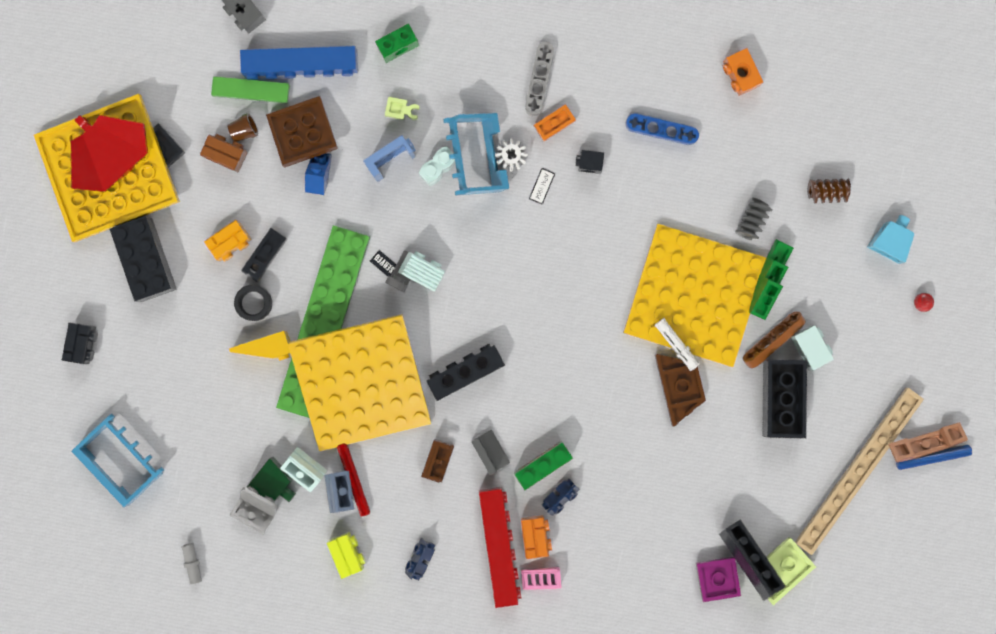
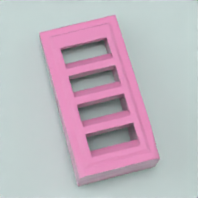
[521,567,561,590]

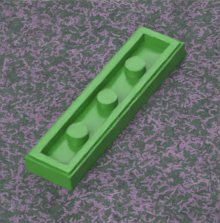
[211,76,290,104]

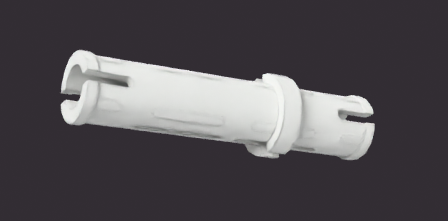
[654,318,700,371]

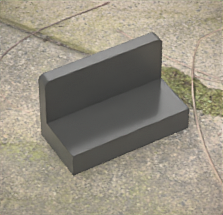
[471,430,510,476]

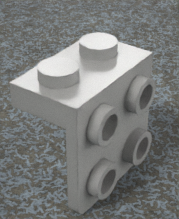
[230,487,277,534]

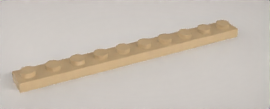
[795,388,924,555]

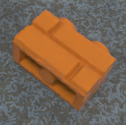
[521,515,552,559]

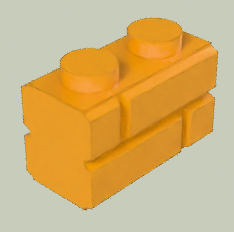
[204,220,252,262]

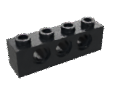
[426,343,505,401]

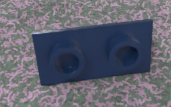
[541,479,580,516]
[405,538,436,581]

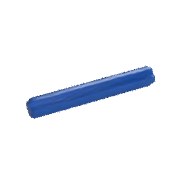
[896,445,972,470]

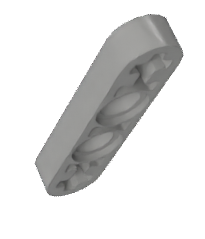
[525,42,554,116]

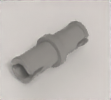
[181,543,202,584]

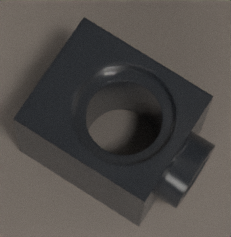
[575,150,604,174]

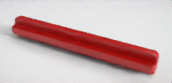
[337,443,370,517]

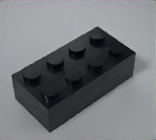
[109,216,177,302]
[762,360,807,438]

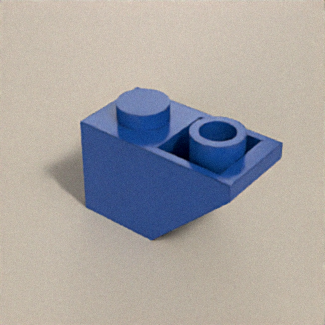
[305,153,332,195]

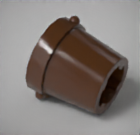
[227,113,259,142]

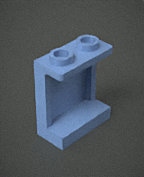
[363,135,416,182]

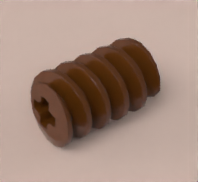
[807,178,851,204]

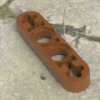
[743,311,806,368]

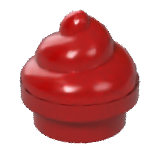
[914,293,934,312]

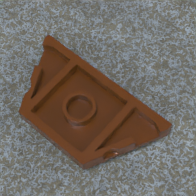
[655,354,706,427]

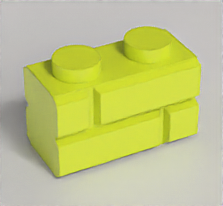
[326,532,366,579]

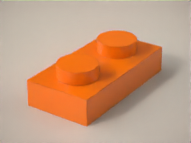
[534,104,576,142]

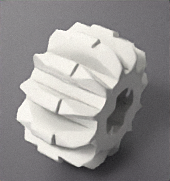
[495,139,528,172]

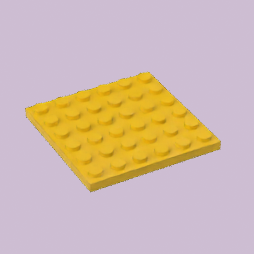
[34,94,180,243]
[623,224,766,367]
[288,314,431,451]

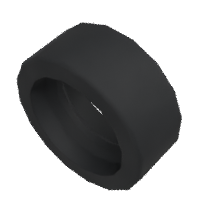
[234,285,273,321]

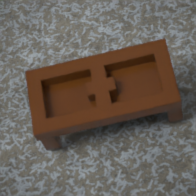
[421,439,454,483]

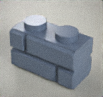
[324,471,354,513]

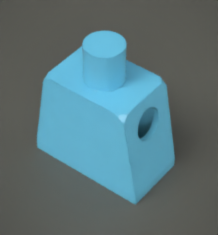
[867,215,914,264]

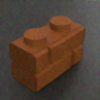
[200,134,247,173]

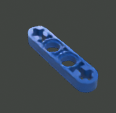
[625,114,699,145]

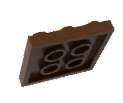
[266,96,338,168]

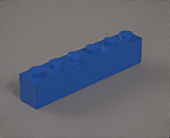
[240,46,358,80]

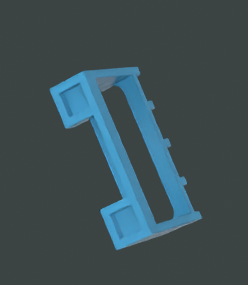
[443,113,509,196]
[71,414,164,507]

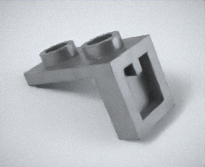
[385,251,411,292]

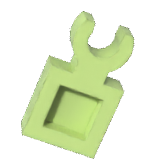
[385,97,420,120]

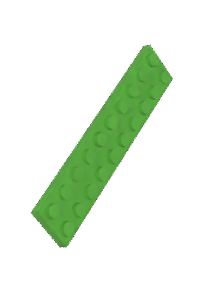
[276,225,370,418]

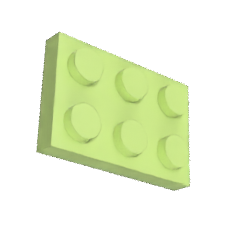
[766,537,816,606]

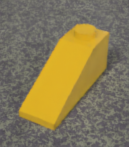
[229,331,291,361]

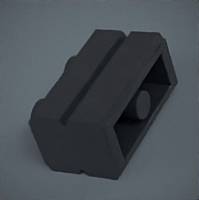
[61,322,98,364]

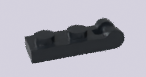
[241,228,287,282]

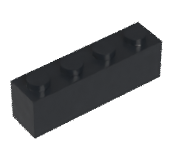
[719,519,786,601]

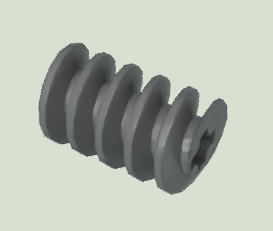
[735,197,773,240]

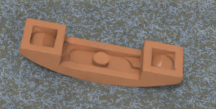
[888,422,968,462]

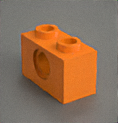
[723,48,764,96]

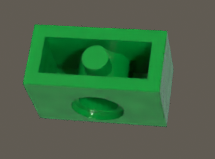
[375,23,419,63]

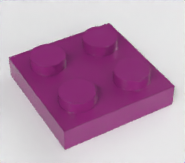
[696,557,741,602]

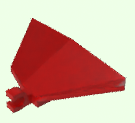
[71,115,148,192]

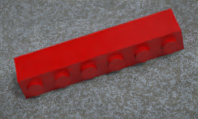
[479,487,522,608]

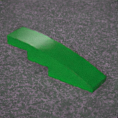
[749,239,794,320]

